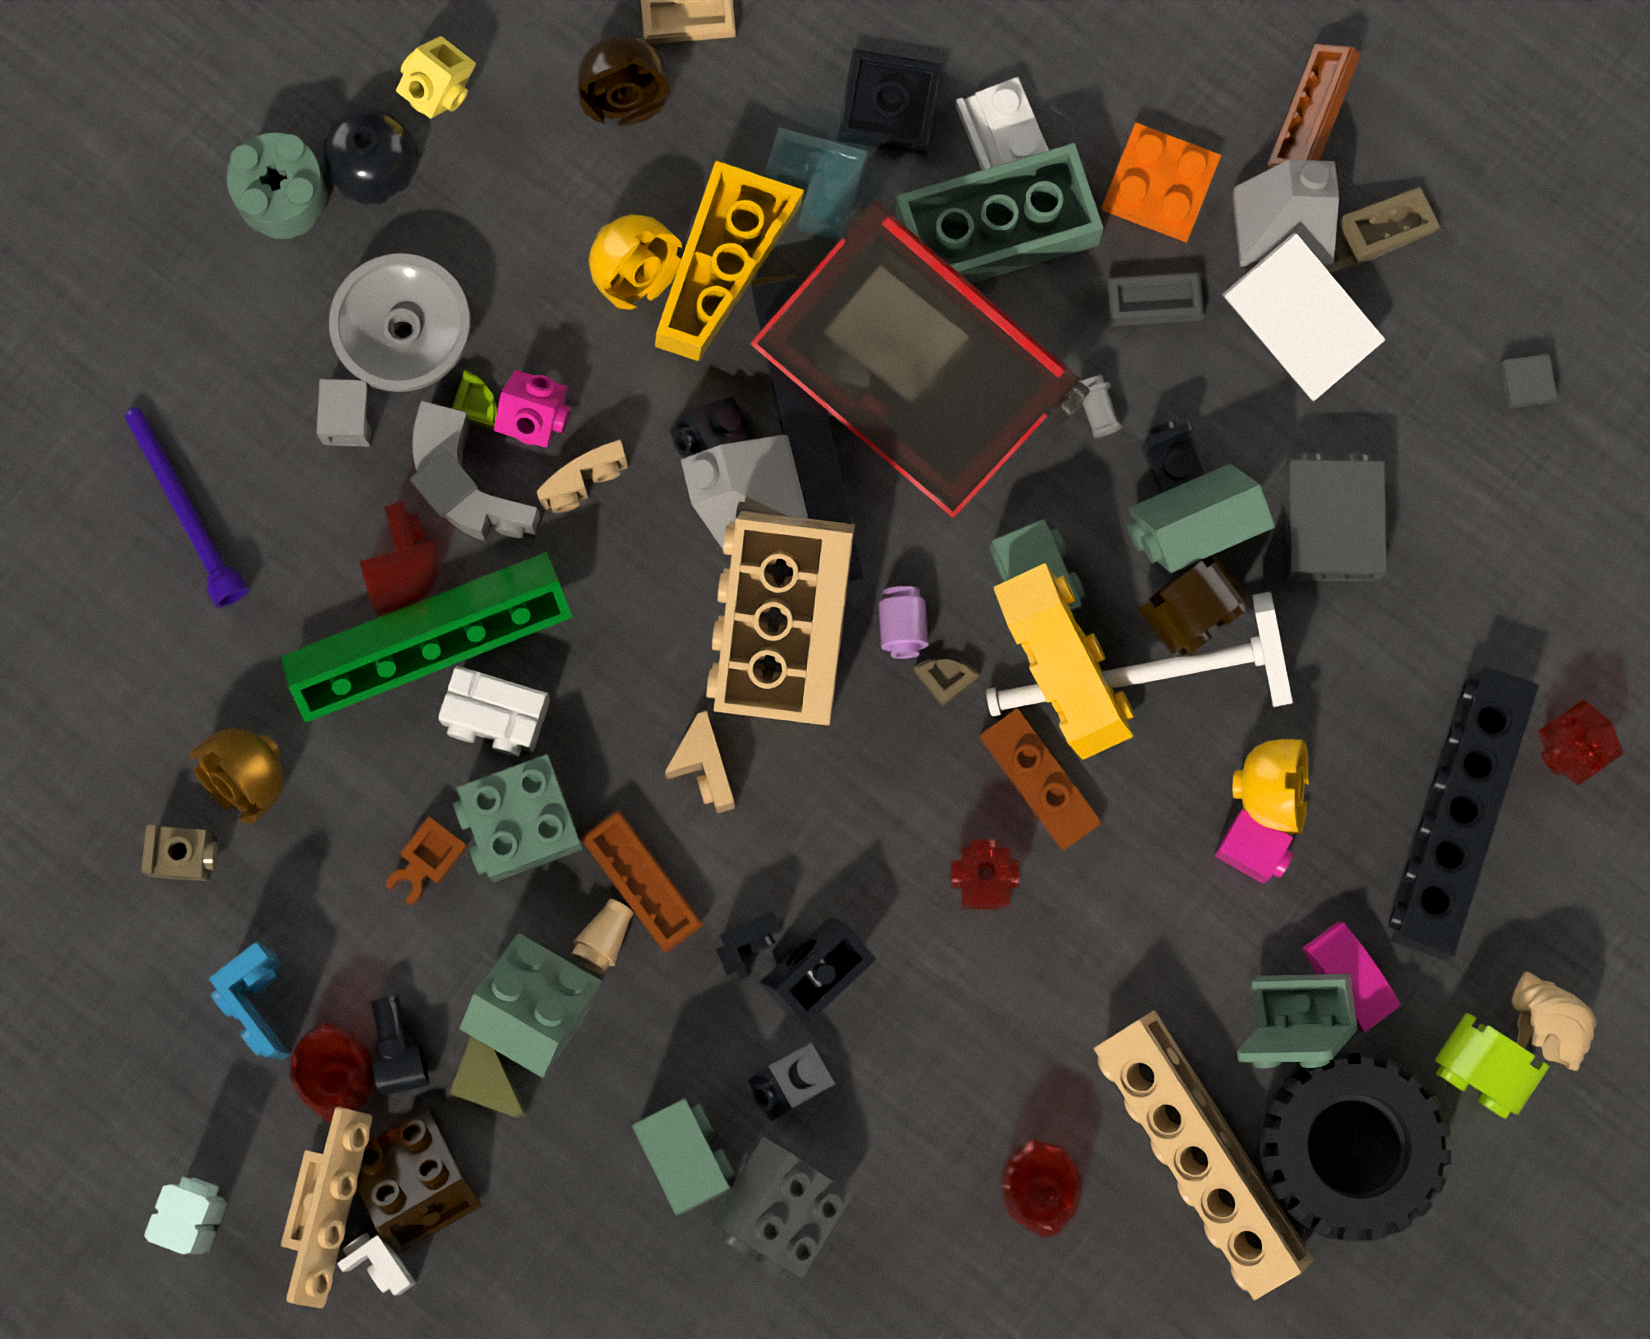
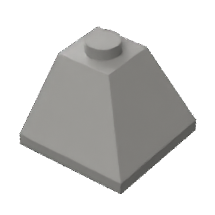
[1232,159,1339,270]
[681,435,809,549]

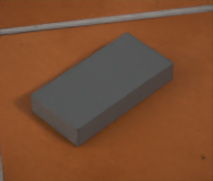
[1106,271,1204,326]

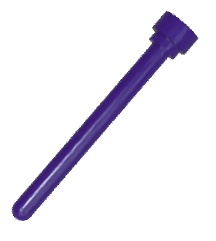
[125,407,249,608]

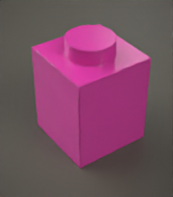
[1214,809,1294,884]

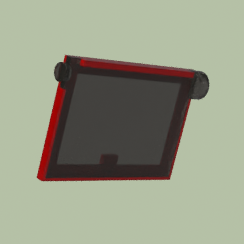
[750,200,1090,518]

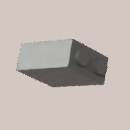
[1283,453,1386,582]

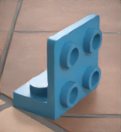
[208,942,290,1061]

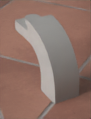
[412,401,541,541]

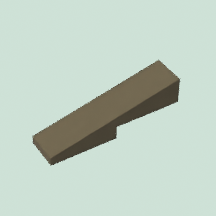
[1246,187,1440,277]

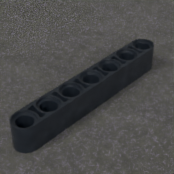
[750,271,863,582]

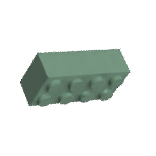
[895,143,1104,292]

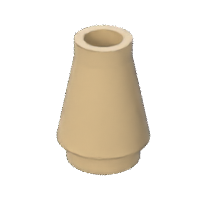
[571,899,634,974]

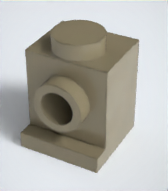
[141,825,219,882]

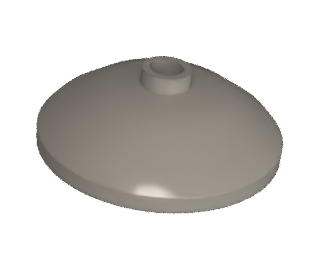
[329,253,471,392]

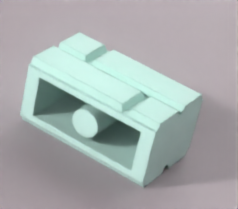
[144,1176,228,1255]

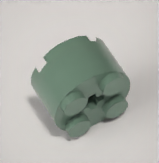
[227,133,328,239]

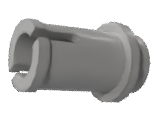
[1075,375,1122,438]

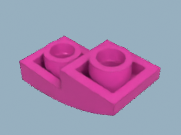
[1302,921,1401,1033]

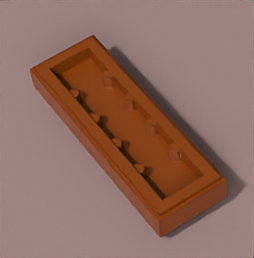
[1267,44,1361,169]
[978,708,1102,853]
[580,809,704,954]

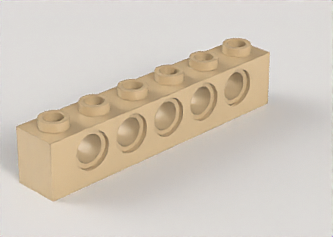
[1093,1010,1315,1300]

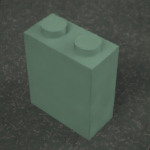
[1127,463,1275,573]

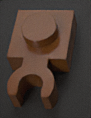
[385,816,469,906]

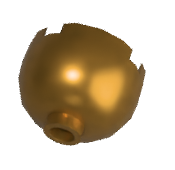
[189,728,284,824]

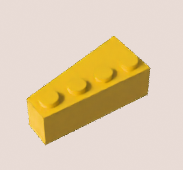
[655,161,804,361]

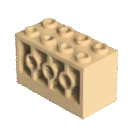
[706,511,855,726]

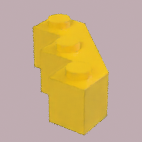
[993,563,1134,760]

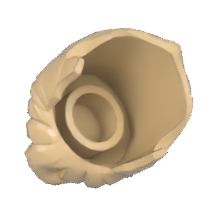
[1512,971,1597,1071]

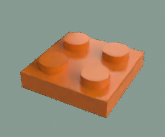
[1101,122,1221,243]

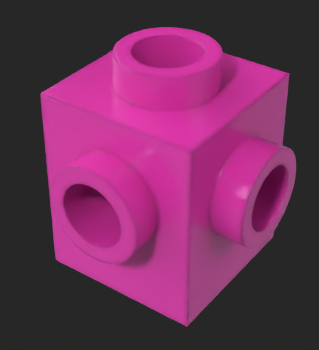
[494,370,571,448]

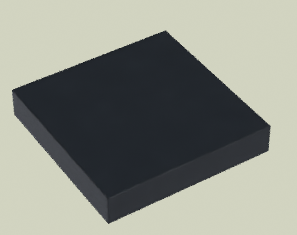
[837,49,943,156]

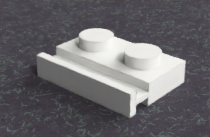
[955,77,1048,170]

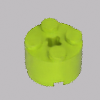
[1434,1012,1550,1119]

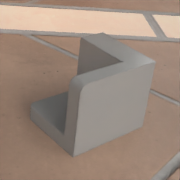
[316,379,371,447]

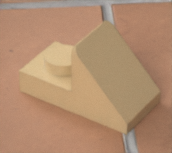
[665,711,735,814]

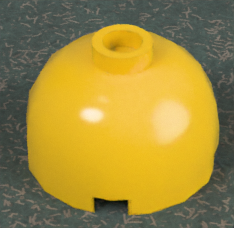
[588,214,683,310]
[1233,739,1309,834]

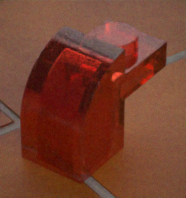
[359,501,440,615]

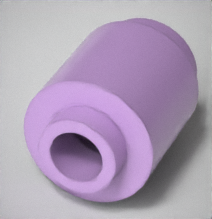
[879,586,928,659]

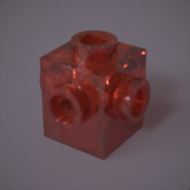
[1538,699,1624,786]
[950,839,1019,910]

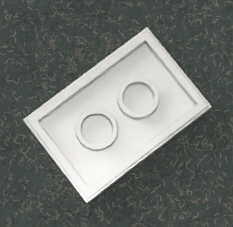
[1222,233,1385,401]

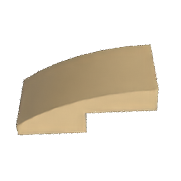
[537,439,628,513]

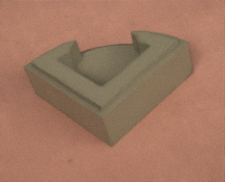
[913,659,980,707]

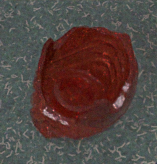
[289,1022,374,1124]
[1000,1139,1082,1238]

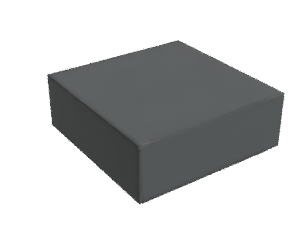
[1500,354,1557,409]
[410,449,478,518]

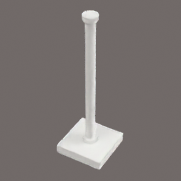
[986,592,1293,717]

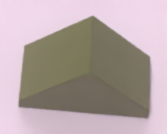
[450,1036,527,1118]

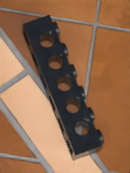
[1388,666,1539,960]

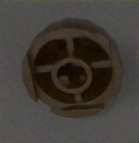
[577,36,671,126]

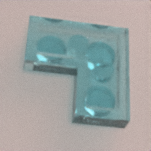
[766,127,867,241]

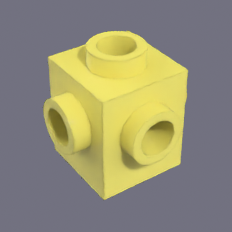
[396,36,476,119]

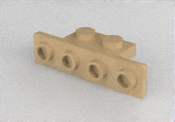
[280,1107,372,1308]

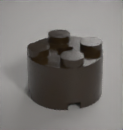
[1137,554,1249,656]

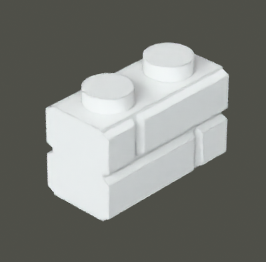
[438,665,550,757]

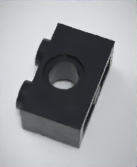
[760,917,877,1025]

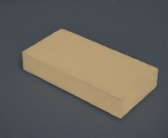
[641,0,736,44]

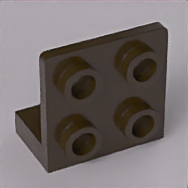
[357,1109,482,1255]

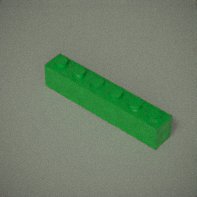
[281,552,573,723]

